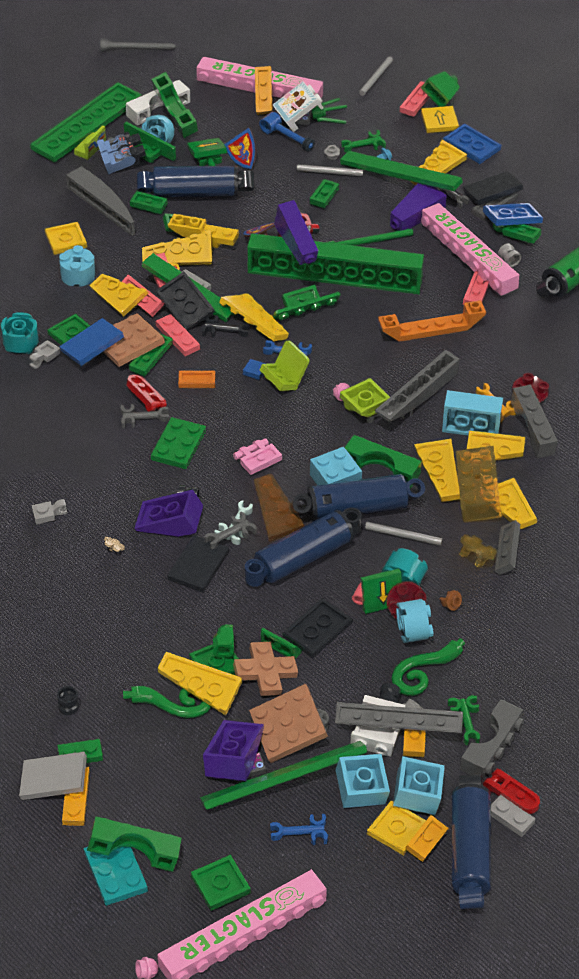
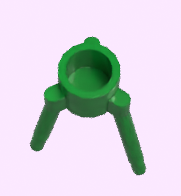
[312,98,347,124]

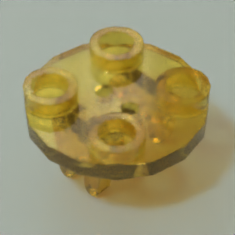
[459,534,498,567]

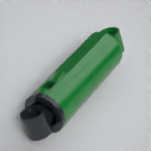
[536,247,579,298]

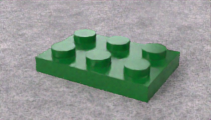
[151,417,206,469]

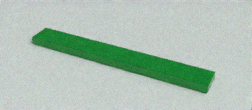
[340,151,463,191]
[200,741,368,809]

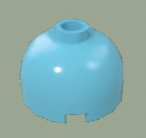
[142,115,175,143]

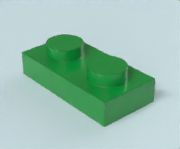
[310,179,339,208]
[130,191,168,214]
[58,739,103,763]

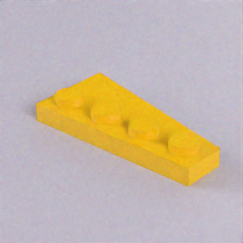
[410,140,467,185]
[142,230,212,265]
[414,439,461,502]

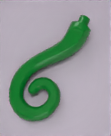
[391,638,465,696]
[123,686,212,718]

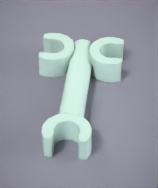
[214,501,253,545]

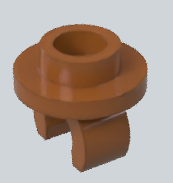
[440,590,462,611]

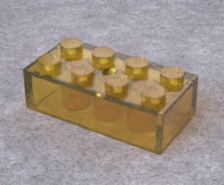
[456,446,502,522]

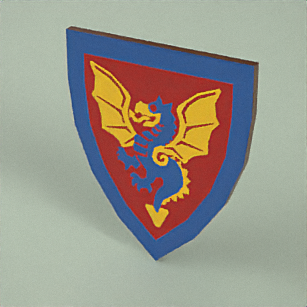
[224,128,256,169]
[243,222,275,237]

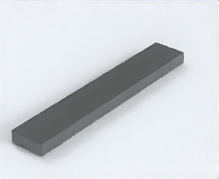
[335,702,463,734]

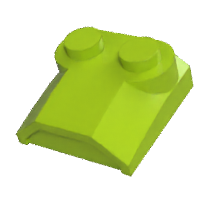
[340,378,390,417]

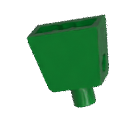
[421,71,460,107]

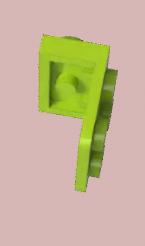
[259,341,309,391]

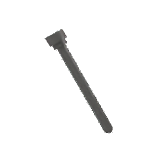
[101,39,176,51]

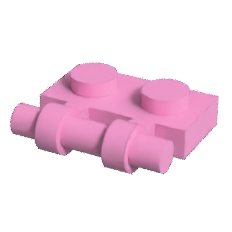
[233,438,282,475]

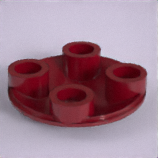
[512,373,549,402]
[387,582,426,619]

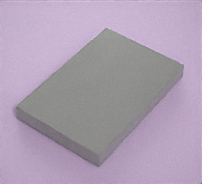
[19,752,87,800]

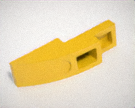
[168,214,239,248]

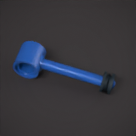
[259,112,315,152]

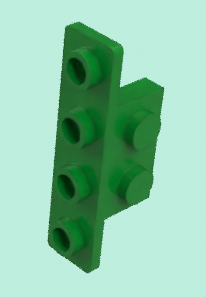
[124,121,176,163]
[273,285,340,321]

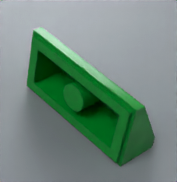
[261,628,302,659]

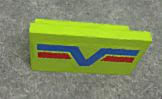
[74,126,106,160]

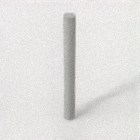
[359,57,393,96]
[297,164,363,177]
[365,522,443,546]

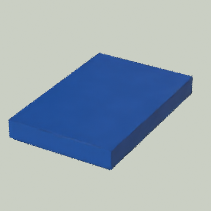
[443,123,502,164]
[483,203,543,226]
[60,318,124,366]

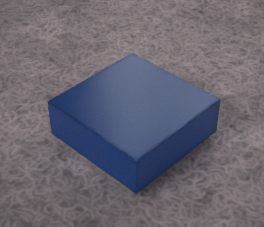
[243,359,265,380]

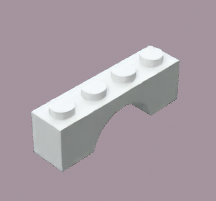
[126,80,190,126]

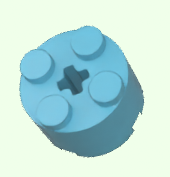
[59,245,95,287]
[396,599,433,643]

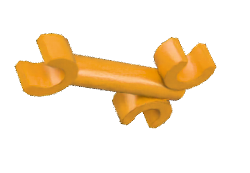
[476,383,516,422]

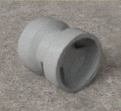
[498,243,522,267]

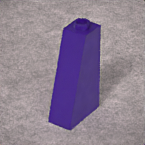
[390,183,447,231]
[274,200,318,265]

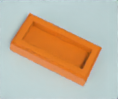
[178,371,215,388]

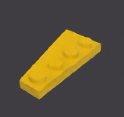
[219,294,289,341]
[158,652,242,715]

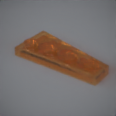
[254,474,304,542]

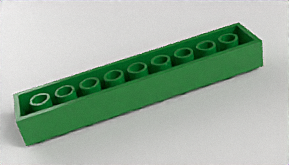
[248,233,424,295]

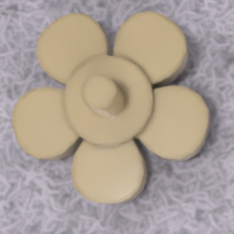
[104,537,125,552]

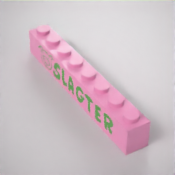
[197,57,323,98]
[421,203,519,296]
[158,869,327,979]

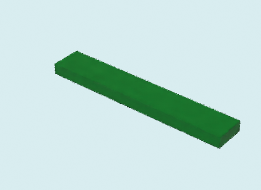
[142,253,234,322]

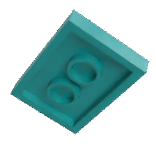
[84,847,148,906]

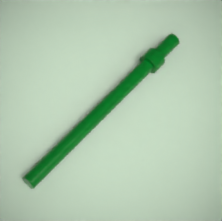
[327,229,413,246]

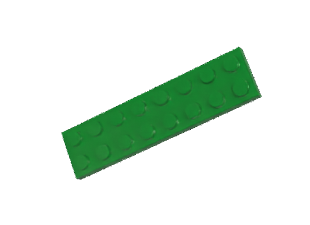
[30,82,142,162]

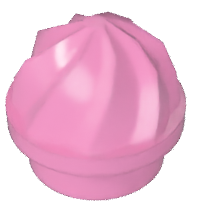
[333,383,350,401]
[135,957,158,979]

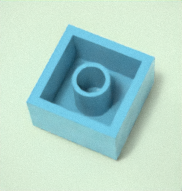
[310,447,362,485]
[336,754,390,808]
[393,756,444,815]

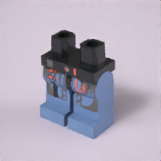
[97,132,146,174]

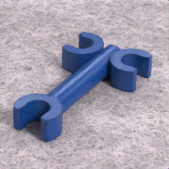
[263,340,312,356]
[270,814,328,845]

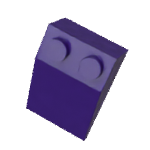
[135,490,203,537]
[203,720,264,781]

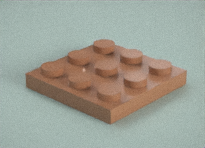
[103,313,165,367]
[249,684,328,763]

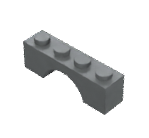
[511,385,558,459]
[460,699,524,780]

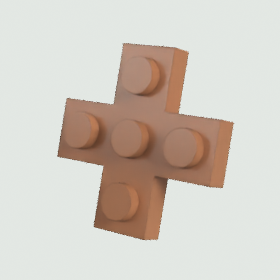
[233,642,298,696]

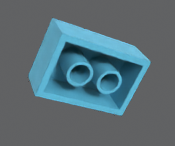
[442,390,503,436]

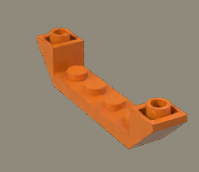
[378,300,486,342]

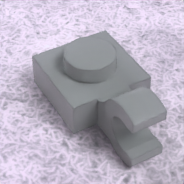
[29,340,60,369]
[32,499,67,524]

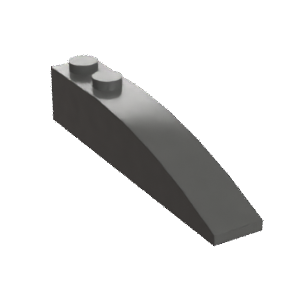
[66,166,135,236]
[375,350,460,422]

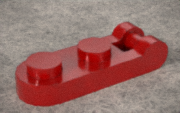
[126,375,167,412]
[483,768,540,814]

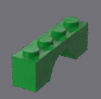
[152,72,198,138]
[345,435,422,489]
[87,817,181,872]

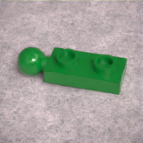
[493,223,541,244]

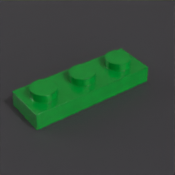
[129,334,173,376]

